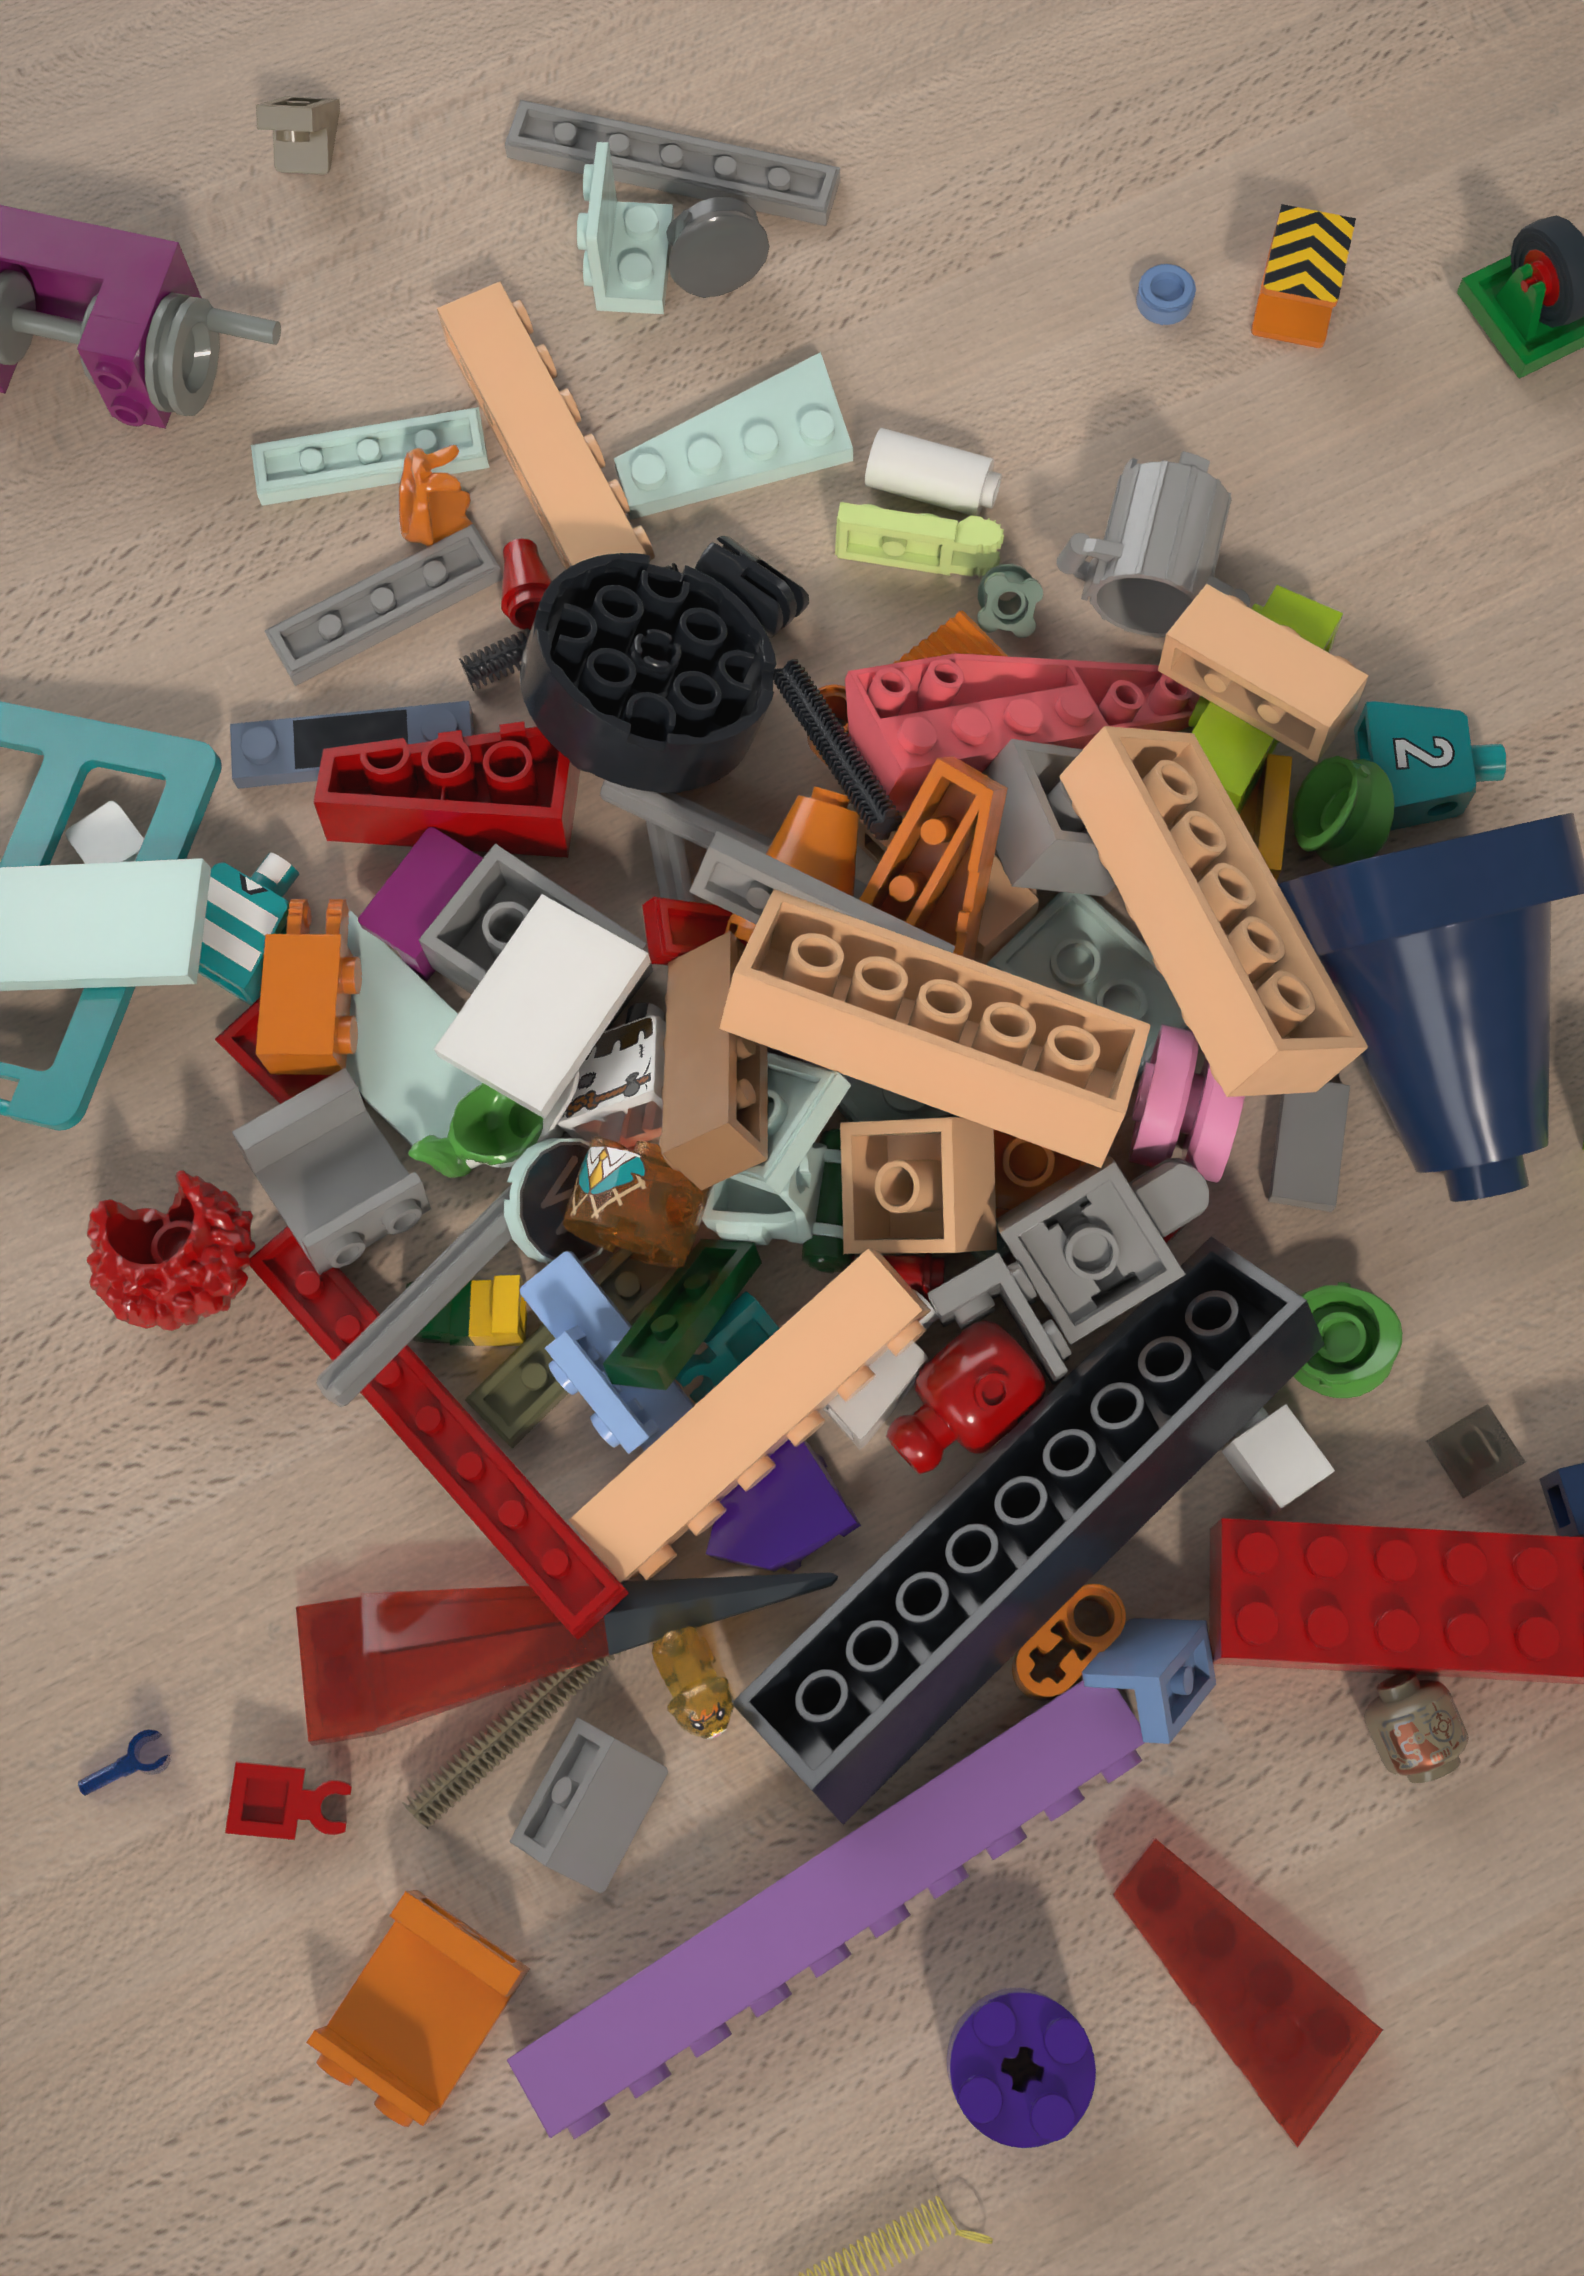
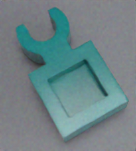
[675,1291,780,1404]

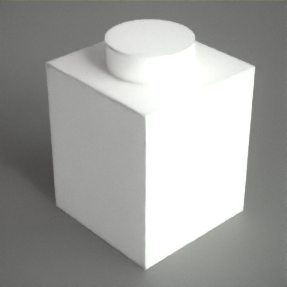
[1222,1404,1335,1517]

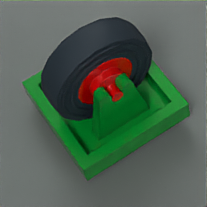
[1457,215,1584,379]

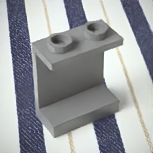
[232,1068,431,1275]

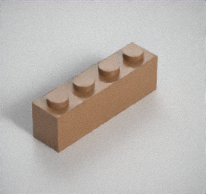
[659,931,768,1190]

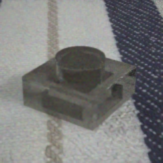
[1426,1404,1526,1499]

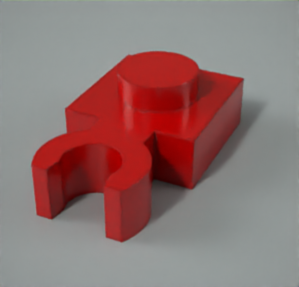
[225,1761,352,1840]

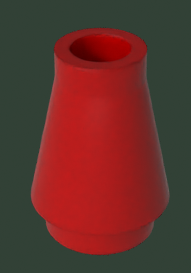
[501,538,552,630]

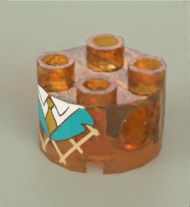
[563,1136,713,1268]

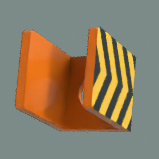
[1251,204,1356,348]

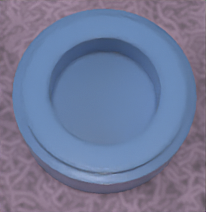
[1136,264,1196,325]

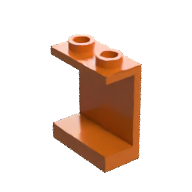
[306,1890,530,2127]

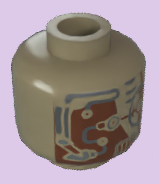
[1364,1672,1469,1783]

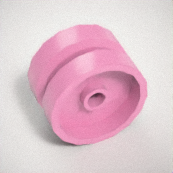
[1128,1024,1245,1183]

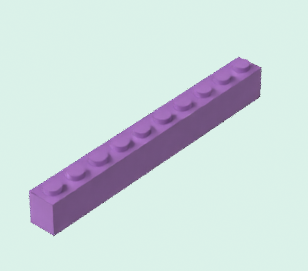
[507,1680,1145,2139]

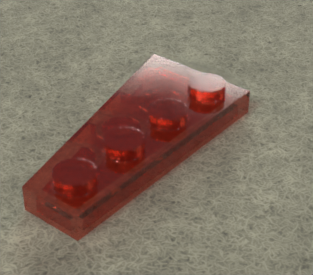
[1110,1838,1383,2148]

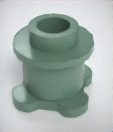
[977,564,1043,638]

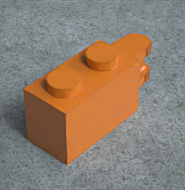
[256,899,362,1075]

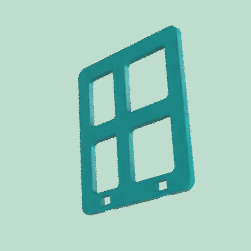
[0,701,222,1131]

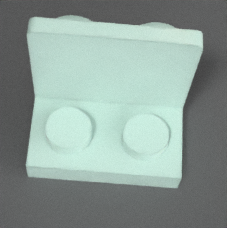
[577,142,674,314]

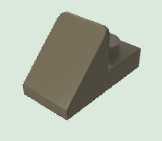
[256,96,340,175]

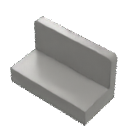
[509,1717,668,1893]

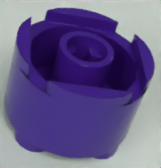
[947,1988,1096,2148]

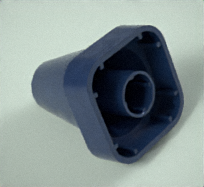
[1278,813,1584,1202]

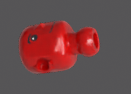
[886,1321,1046,1474]

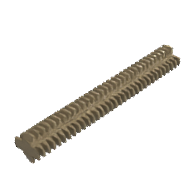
[402,1619,621,1829]

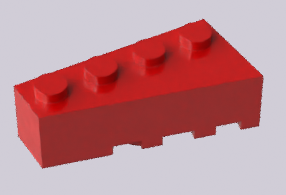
[313,721,580,858]

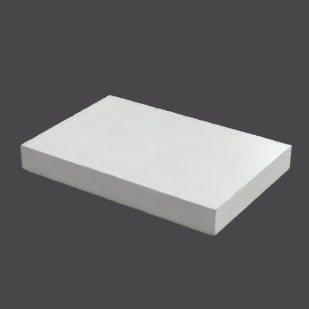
[434,894,651,1119]

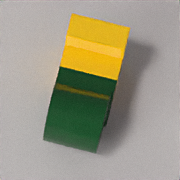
[406,1275,528,1346]

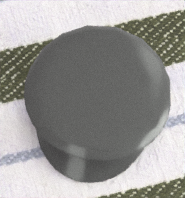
[666,197,770,298]

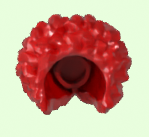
[87,1170,255,1331]

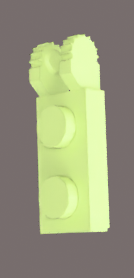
[835,502,1004,578]

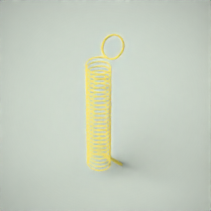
[799,2196,993,2276]

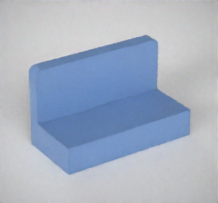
[1082,1618,1216,1744]

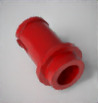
[882,1253,945,1302]

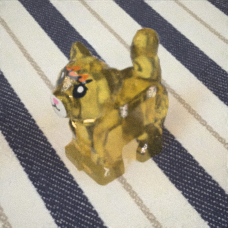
[651,1626,734,1739]

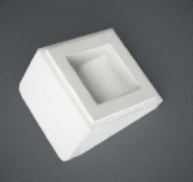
[65,801,144,864]

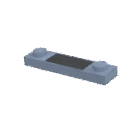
[230,701,474,789]

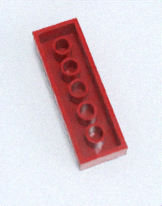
[1209,1518,1584,1685]

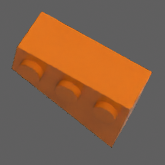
[859,756,1008,960]

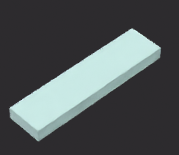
[251,407,490,506]

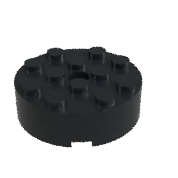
[519,553,777,794]

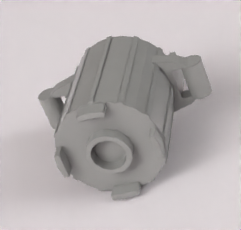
[1057,451,1250,638]

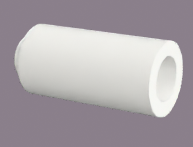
[865,428,1002,516]

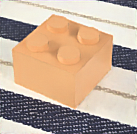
[840,1117,997,1254]

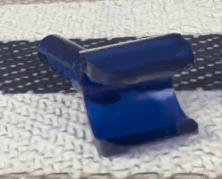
[78,1729,171,1796]

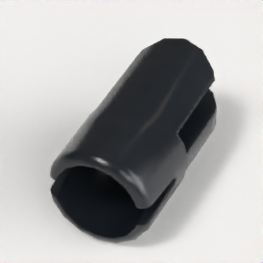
[695,536,809,638]

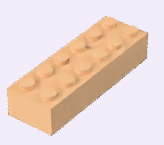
[1059,726,1368,1097]
[719,889,1151,1168]

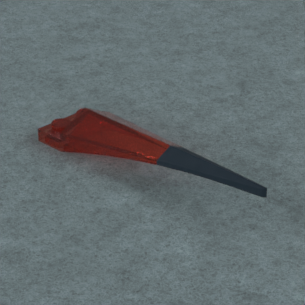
[296,1572,838,1746]

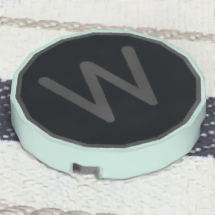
[504,1138,621,1264]

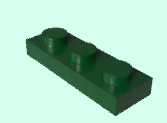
[603,1239,762,1390]

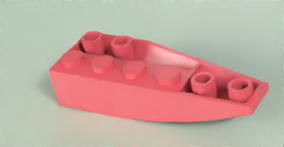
[845,653,1200,812]

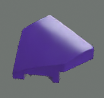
[705,1439,861,1572]

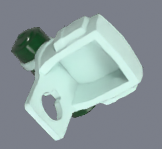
[702,1129,855,1274]

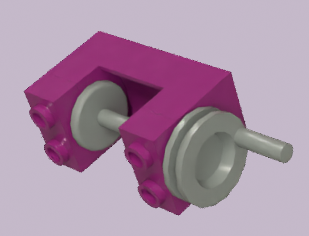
[0,205,281,429]

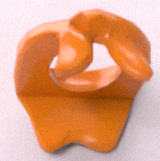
[399,445,473,546]

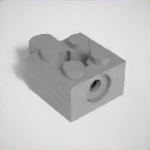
[996,1152,1209,1345]

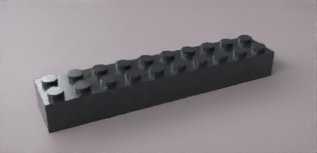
[731,1236,1325,1825]

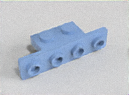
[520,1251,695,1454]

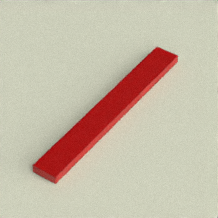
[249,1226,629,1640]

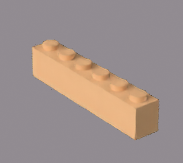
[437,281,655,570]
[569,1248,931,1583]

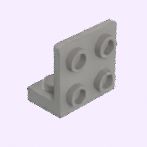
[928,1253,1072,1385]

